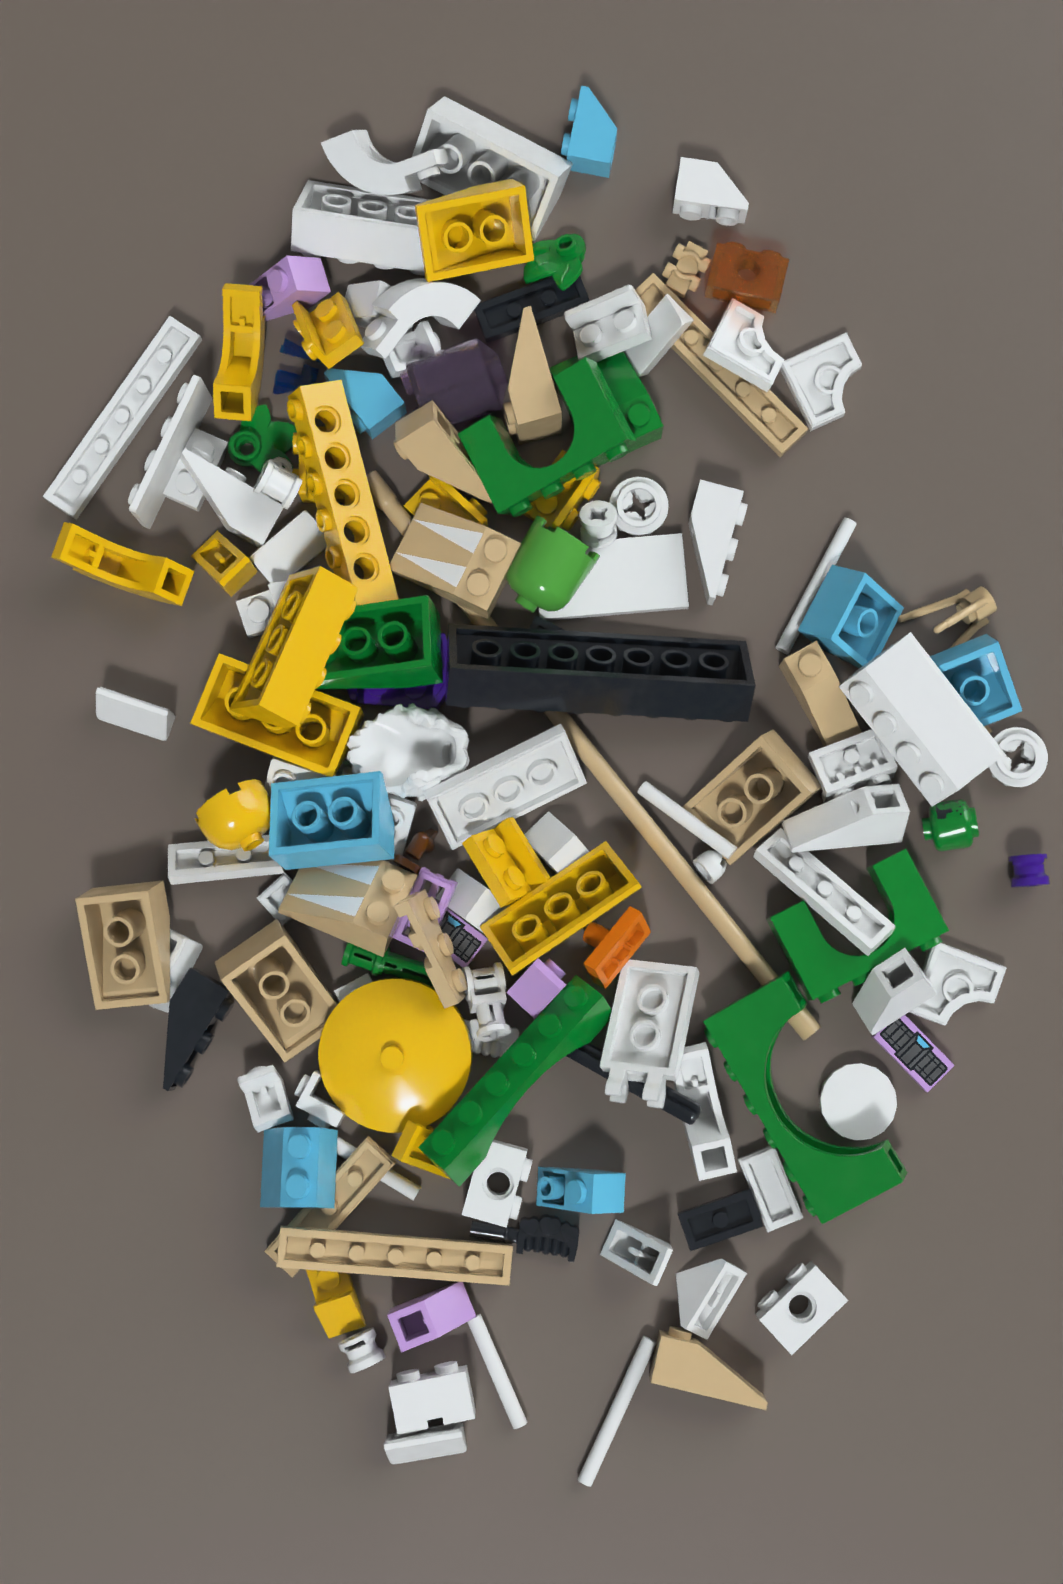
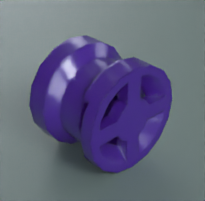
[1008,854,1050,888]

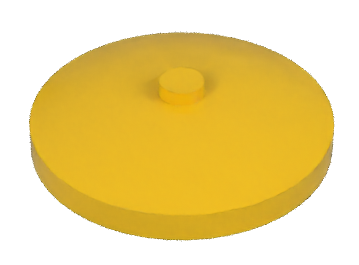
[318,978,473,1133]

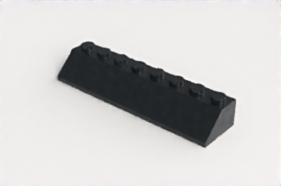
[446,624,756,722]

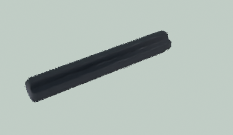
[566,1043,702,1125]

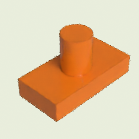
[583,906,651,989]

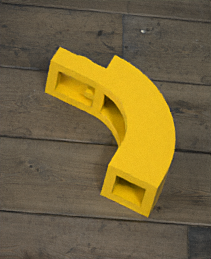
[213,283,265,421]
[51,522,194,606]

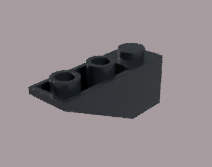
[163,968,235,1091]

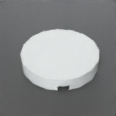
[819,1063,897,1140]

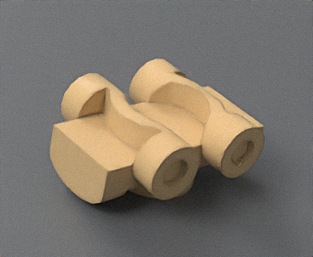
[662,241,712,298]

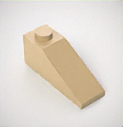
[394,400,492,504]
[779,641,862,747]
[649,1326,768,1410]

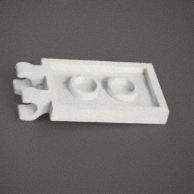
[600,959,699,1109]

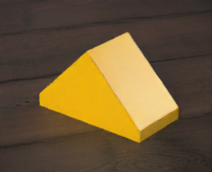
[191,530,258,597]

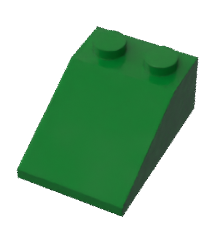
[549,351,664,467]

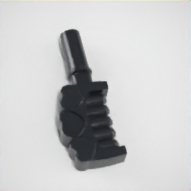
[470,1214,580,1262]

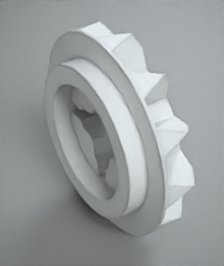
[609,477,669,537]
[989,727,1048,788]

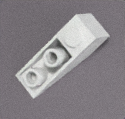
[180,448,283,548]
[688,480,748,605]
[782,784,910,853]

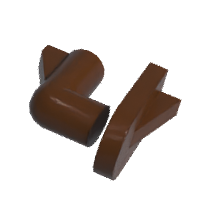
[393,828,438,877]

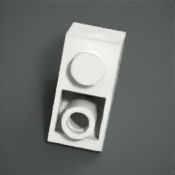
[672,157,749,226]
[852,948,937,1036]

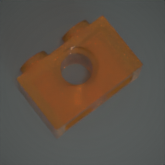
[704,242,789,313]

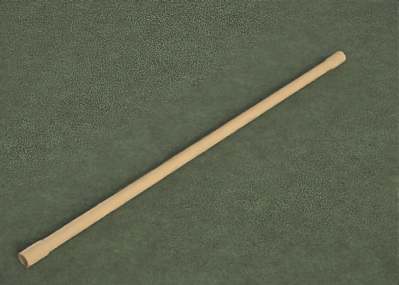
[366,470,821,1041]

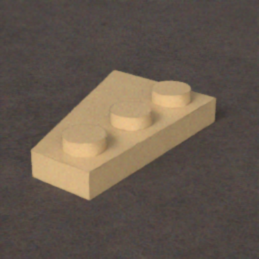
[394,889,468,1009]

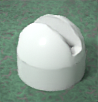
[693,850,727,884]

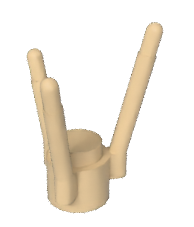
[898,586,997,648]

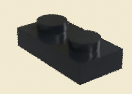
[677,1188,764,1251]

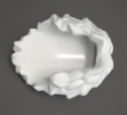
[347,703,470,801]

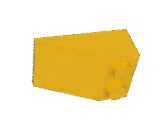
[415,179,534,282]

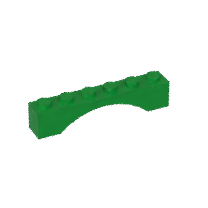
[418,975,612,1187]

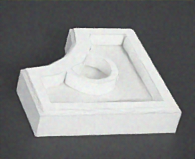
[703,298,784,392]
[780,333,862,432]
[909,943,1007,1026]

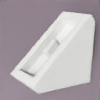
[676,1258,747,1340]

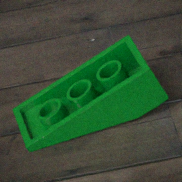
[317,595,443,689]

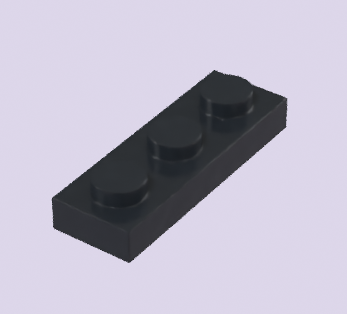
[474,276,590,344]

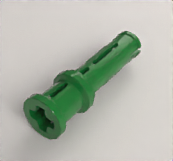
[341,943,434,988]

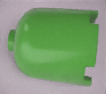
[506,516,600,613]

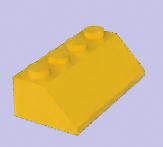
[229,566,359,728]
[190,653,364,777]
[479,841,641,976]

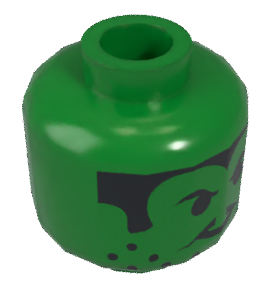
[922,799,979,852]

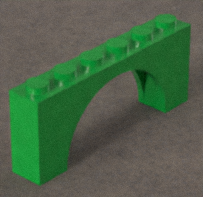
[703,971,908,1224]

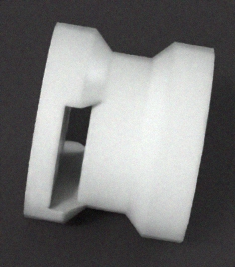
[579,500,617,548]
[338,1327,386,1373]

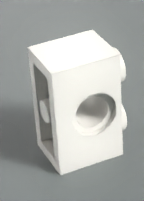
[462,1140,533,1228]
[755,1261,848,1355]

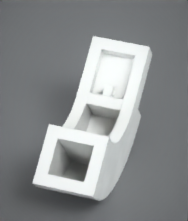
[321,130,450,195]
[361,278,481,359]
[674,1042,737,1181]

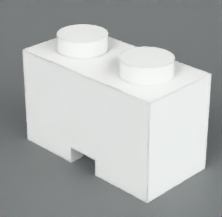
[389,1361,476,1435]

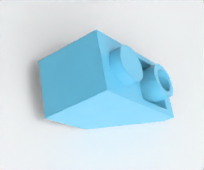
[561,86,617,178]
[324,368,407,440]
[536,1167,626,1214]

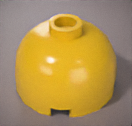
[195,779,271,851]

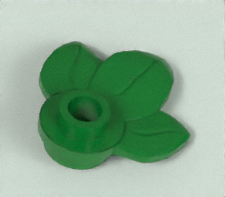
[523,234,586,291]
[228,404,297,473]

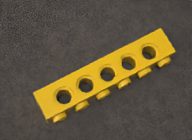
[287,380,399,606]

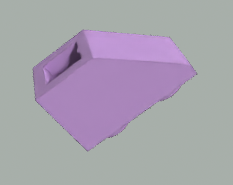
[249,256,331,321]
[506,958,566,1019]
[387,1282,476,1352]

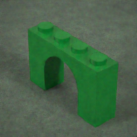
[458,357,637,517]
[766,849,949,1004]

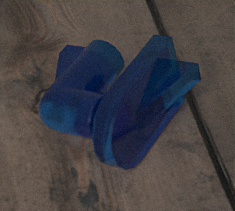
[272,338,323,395]

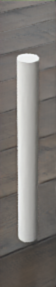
[775,517,857,654]
[577,1336,657,1487]

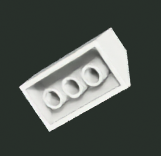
[412,96,573,241]
[291,180,431,275]
[839,632,1005,807]

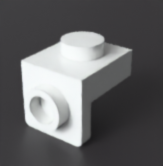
[383,320,441,378]
[237,1065,294,1133]
[294,1070,346,1129]

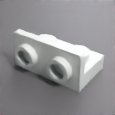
[564,285,652,362]
[808,729,898,803]

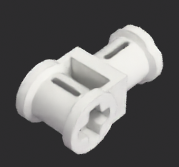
[253,457,302,509]
[462,962,511,1042]

